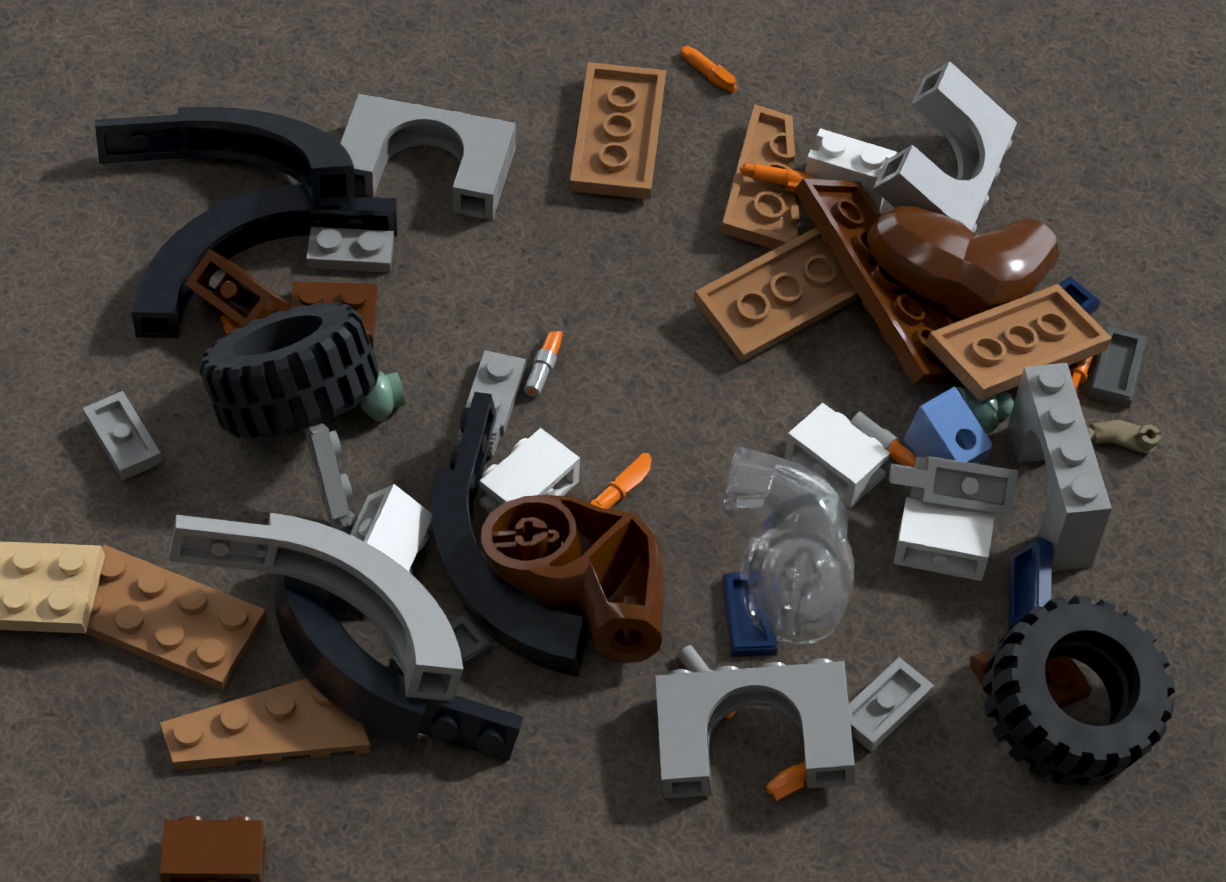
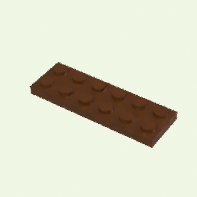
[794,178,961,385]

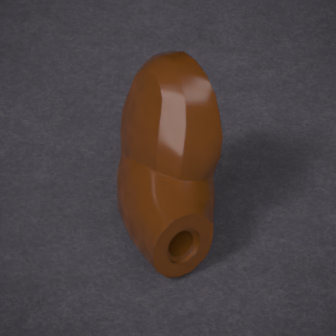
[866,206,1059,320]
[481,495,665,663]

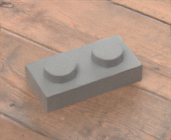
[306,227,394,273]
[83,391,163,481]
[849,657,934,752]

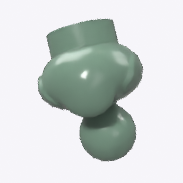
[344,371,405,422]
[956,387,1014,434]

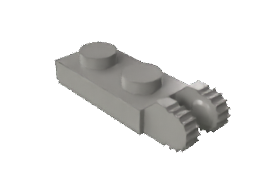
[456,350,526,458]

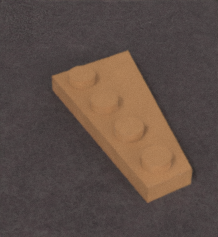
[719,104,800,250]
[160,678,371,770]

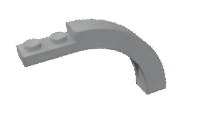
[169,513,463,702]

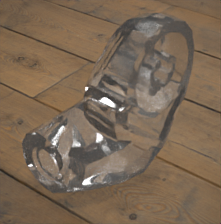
[723,445,855,644]

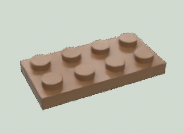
[570,62,666,200]
[693,227,860,363]
[926,284,1112,401]
[86,545,267,690]

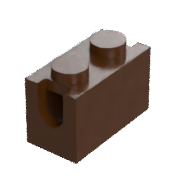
[185,249,292,327]
[159,816,267,882]

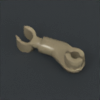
[1087,420,1161,455]

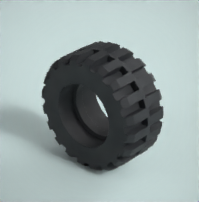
[200,302,379,439]
[983,595,1175,786]

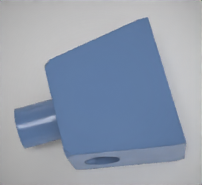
[901,387,993,465]

